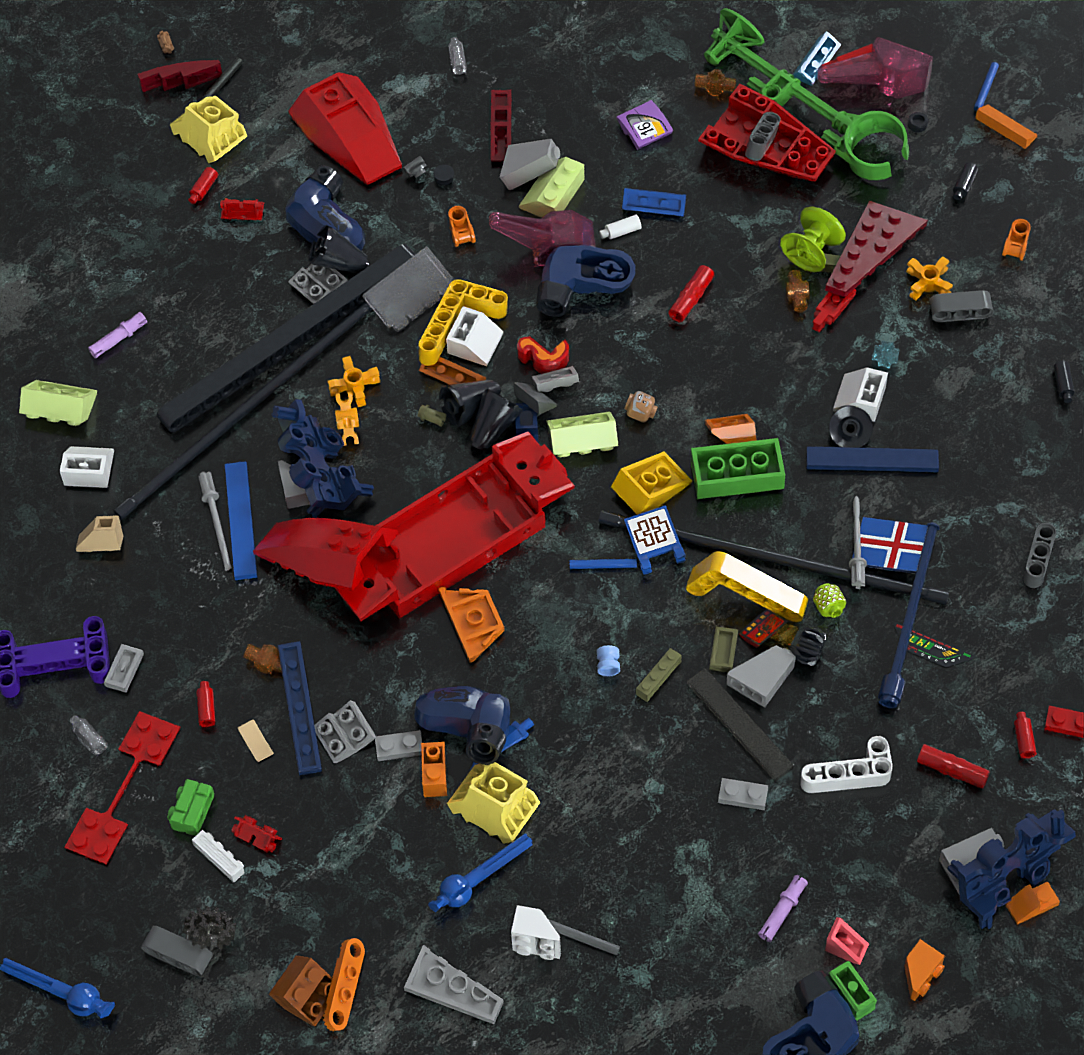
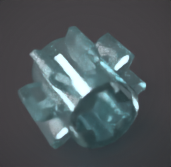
[872,341,899,368]

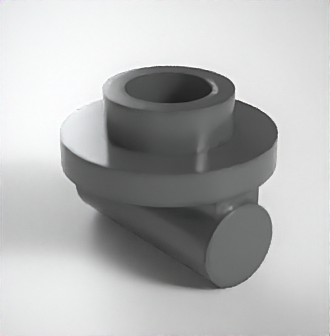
[403,156,427,178]

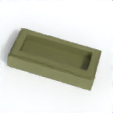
[709,626,738,672]

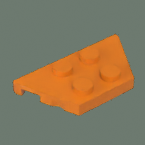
[439,587,504,663]

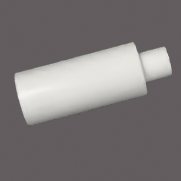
[599,215,641,239]

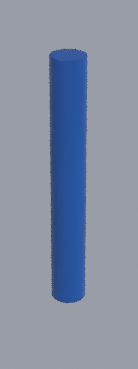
[974,62,999,111]
[570,559,637,569]

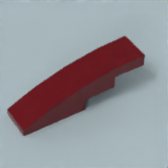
[137,60,222,92]
[491,90,512,162]

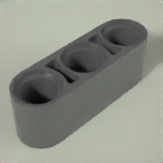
[745,112,781,161]
[929,291,994,322]
[1023,523,1056,588]
[141,926,213,977]

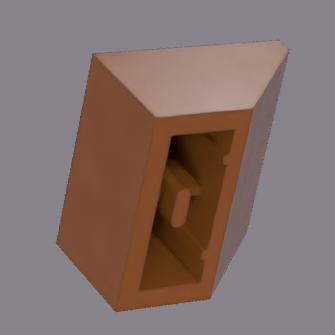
[269,955,332,1026]

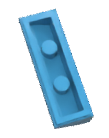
[792,31,841,86]

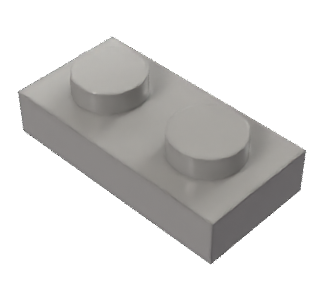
[532,366,579,392]
[104,644,144,692]
[375,730,422,761]
[718,778,768,810]

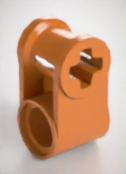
[448,206,476,247]
[1002,219,1030,261]

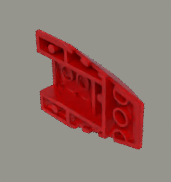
[253,518,398,591]

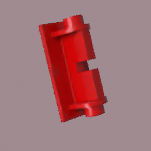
[220,198,264,220]
[232,815,282,852]

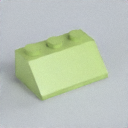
[519,157,585,223]
[19,380,97,426]
[547,412,618,457]

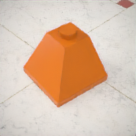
[705,414,757,444]

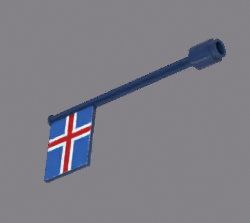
[852,517,940,708]

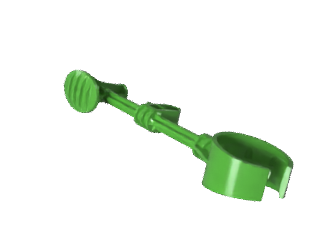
[704,8,909,180]

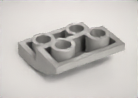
[288,264,348,304]
[314,700,377,763]

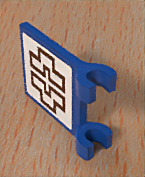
[624,505,686,575]

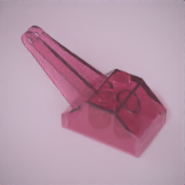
[817,37,933,99]
[489,210,595,267]

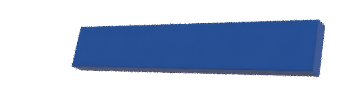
[225,462,257,580]

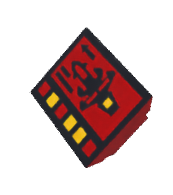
[738,609,788,648]

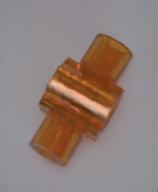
[695,69,736,96]
[786,270,810,312]
[244,644,282,674]

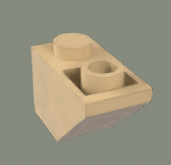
[76,516,123,552]

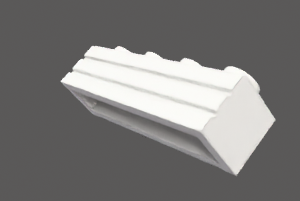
[192,830,245,882]

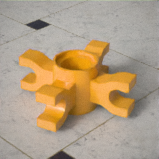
[906,256,953,300]
[328,356,380,407]
[335,391,359,445]

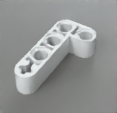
[800,736,892,793]

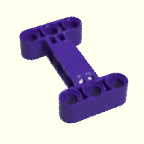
[0,616,110,698]

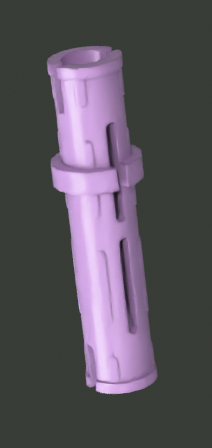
[88,312,147,358]
[758,875,808,942]

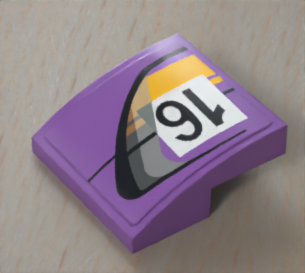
[616,100,673,150]

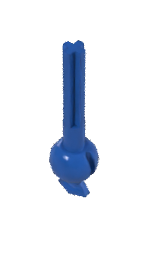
[428,833,533,912]
[0,958,115,1018]

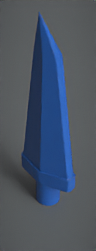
[470,718,534,770]

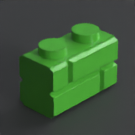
[168,779,214,836]
[828,961,877,1021]

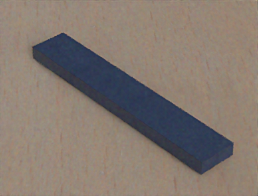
[806,447,939,472]
[278,641,322,775]

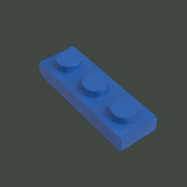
[622,188,686,216]

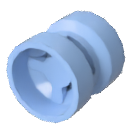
[597,646,620,676]

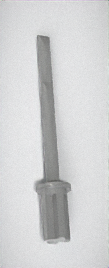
[198,472,232,571]
[849,496,867,589]

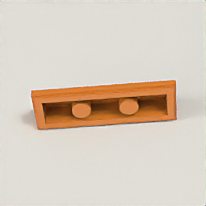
[976,104,1037,149]
[419,357,486,385]

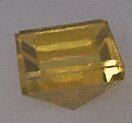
[770,624,798,646]

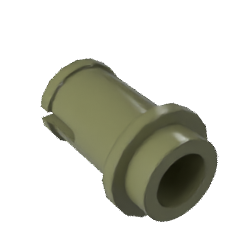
[417,404,447,427]

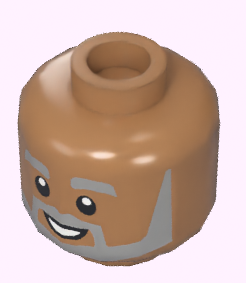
[624,391,658,423]

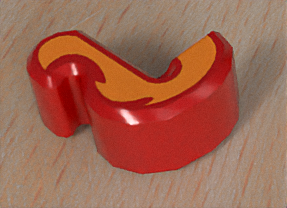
[517,336,569,374]

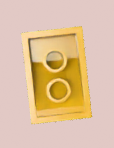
[611,452,692,515]

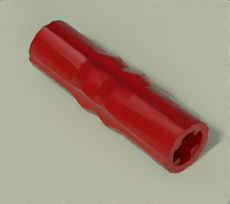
[668,265,714,322]
[917,744,990,789]

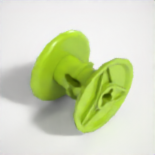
[780,207,846,272]

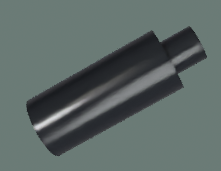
[953,162,978,200]
[1053,361,1075,403]

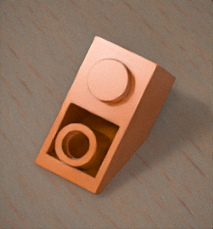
[421,742,447,797]
[904,939,945,1001]

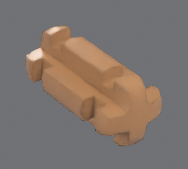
[157,31,174,54]

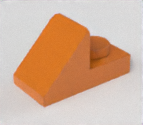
[1005,882,1060,924]

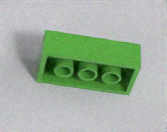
[691,438,785,499]

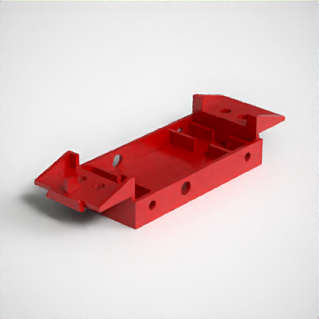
[334,432,575,621]

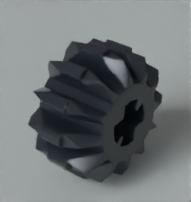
[794,626,826,666]

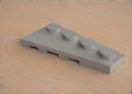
[404,945,503,1024]

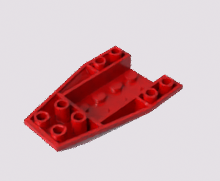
[288,72,402,185]
[698,84,836,181]

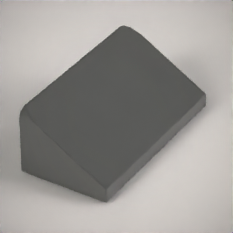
[514,382,557,415]

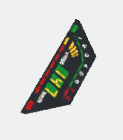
[893,622,976,667]

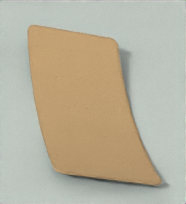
[238,720,273,762]

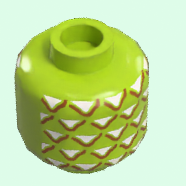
[813,583,847,618]

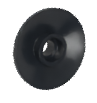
[829,406,873,448]

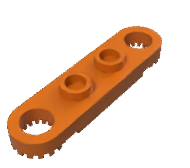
[323,938,365,1031]

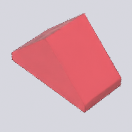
[825,917,869,965]

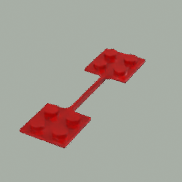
[64,711,180,865]

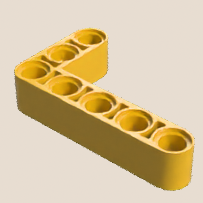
[419,280,508,366]
[686,551,808,622]

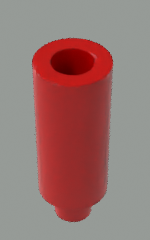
[188,167,218,204]
[197,681,215,727]
[1014,712,1037,758]

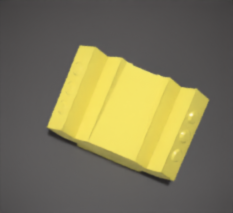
[170,96,247,163]
[447,762,540,844]

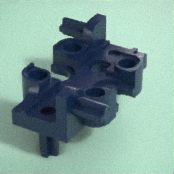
[271,399,374,518]
[947,809,1076,929]

